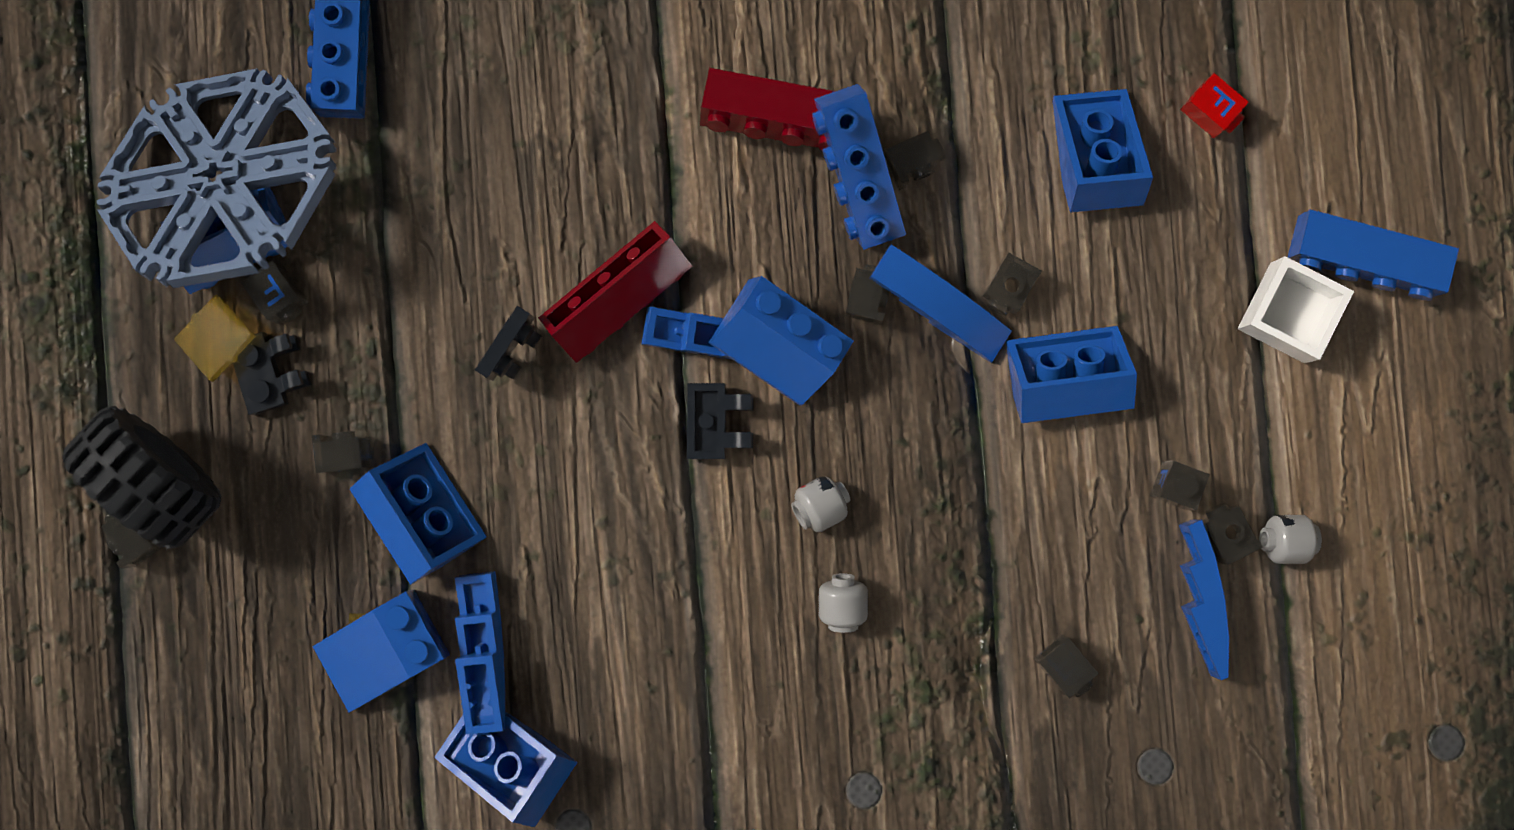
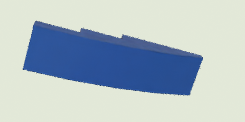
[869,244,1012,363]
[641,307,731,359]
[1179,519,1229,680]
[455,571,505,735]

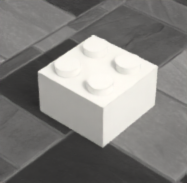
[1238,256,1354,363]

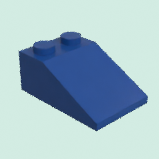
[1053,89,1153,213]
[312,590,450,713]
[434,711,578,827]

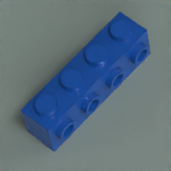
[306,0,370,118]
[812,84,906,250]
[1288,209,1459,301]

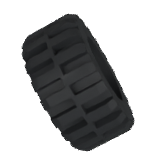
[62,406,221,549]

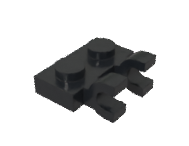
[475,305,542,381]
[227,332,311,415]
[687,383,754,459]

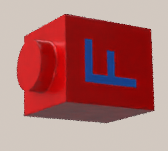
[1180,73,1248,138]

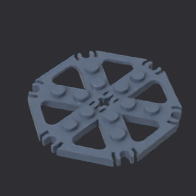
[96,68,336,288]

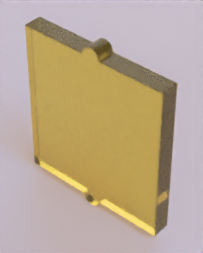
[174,294,256,382]

